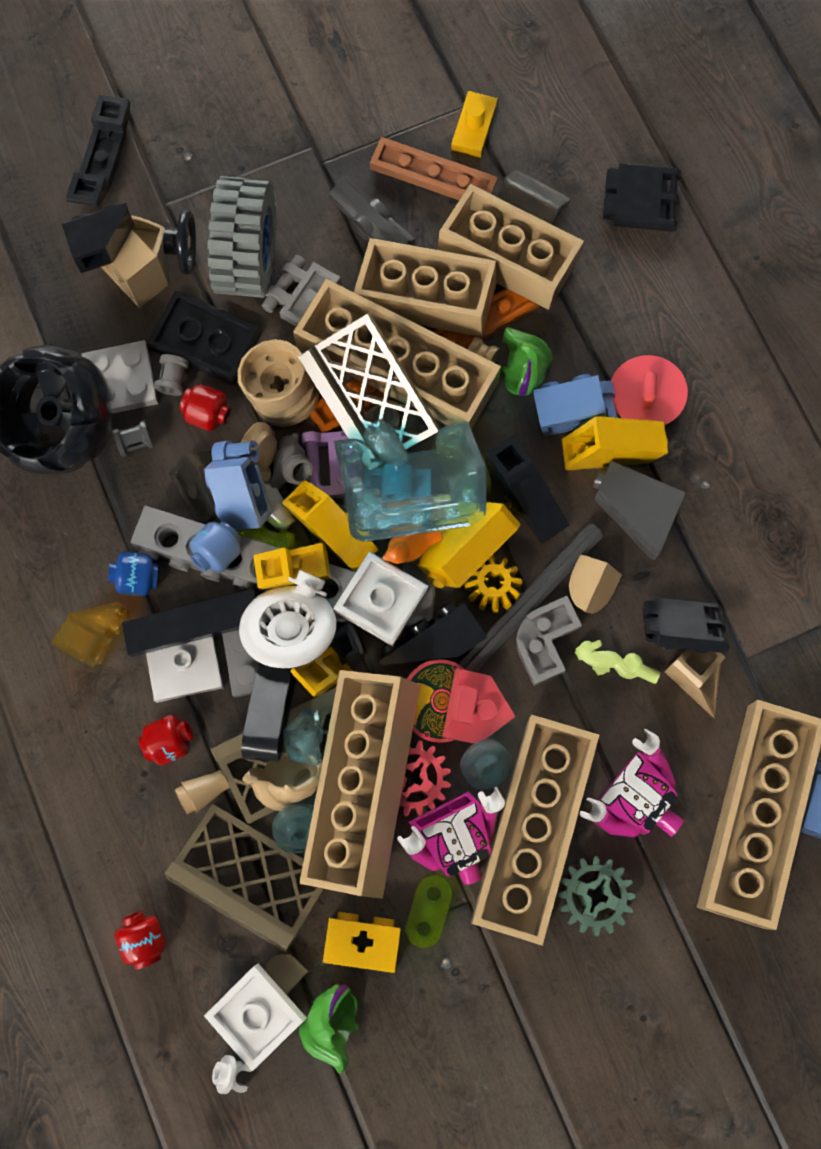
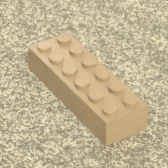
[293,279,501,436]
[299,670,421,899]
[697,700,821,930]
[471,714,599,946]

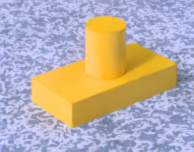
[451,91,498,158]

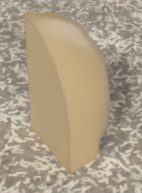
[569,555,622,614]

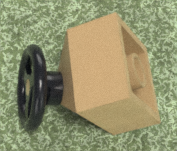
[101,209,196,309]

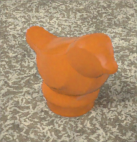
[382,526,443,564]

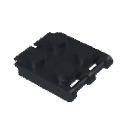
[603,163,681,232]
[642,598,729,653]

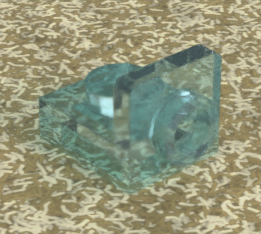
[283,708,324,766]

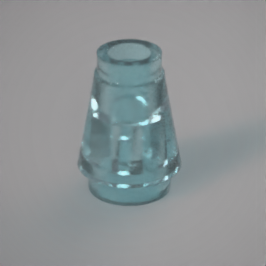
[362,419,410,470]

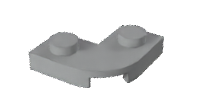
[516,596,582,686]

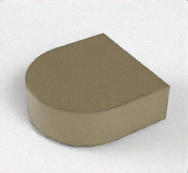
[265,953,309,995]

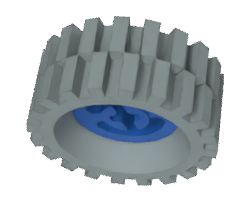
[208,176,277,298]

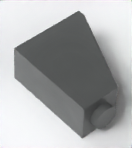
[593,461,686,560]

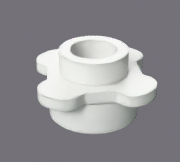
[288,570,327,599]

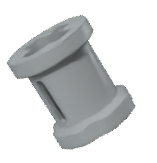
[154,354,189,396]

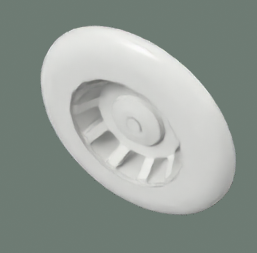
[239,585,336,668]

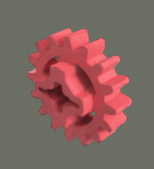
[399,741,451,817]

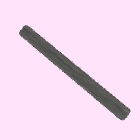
[457,523,603,672]

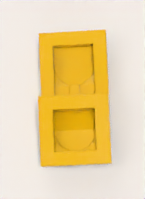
[253,543,331,589]
[290,646,353,697]

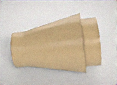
[174,770,230,814]

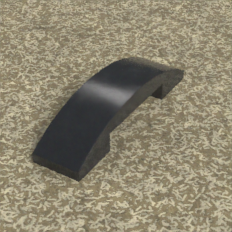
[66,94,130,207]

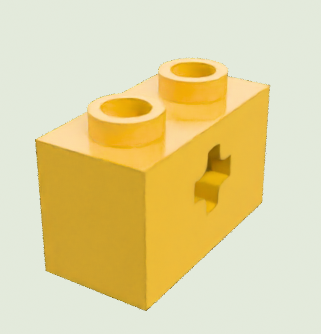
[323,912,401,973]

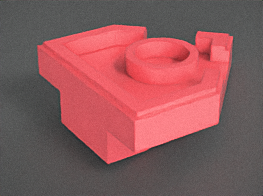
[442,669,516,744]

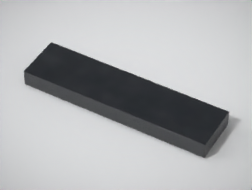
[122,589,257,657]

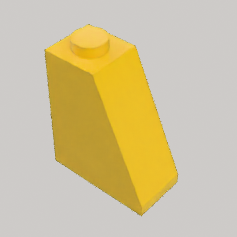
[562,416,668,470]
[282,479,379,572]
[417,500,520,588]

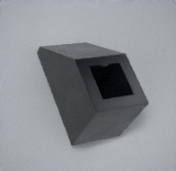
[61,202,134,273]

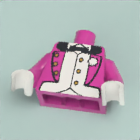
[579,729,684,838]
[397,787,505,885]

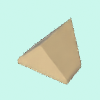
[665,649,726,719]

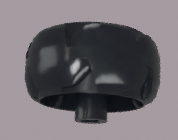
[0,345,114,475]

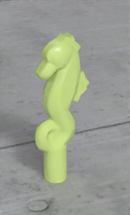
[574,640,661,684]

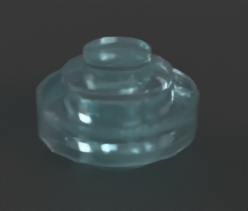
[460,739,512,790]
[272,803,314,853]

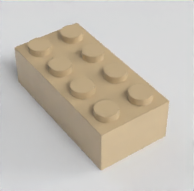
[437,184,584,310]
[354,238,497,337]

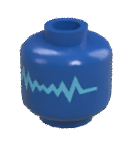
[108,552,158,596]

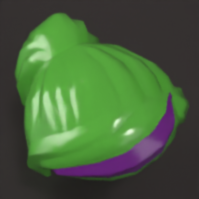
[501,327,553,397]
[299,984,358,1074]

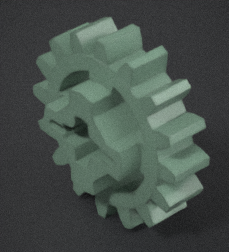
[556,856,636,936]

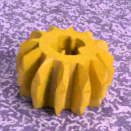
[464,555,522,613]

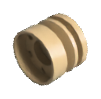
[238,339,320,427]

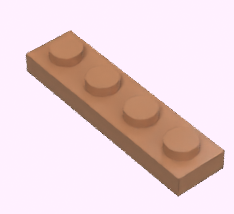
[370,137,498,200]

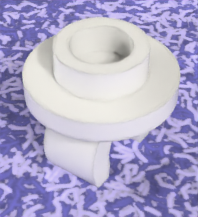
[212,1055,251,1094]

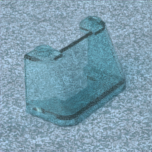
[334,422,486,541]

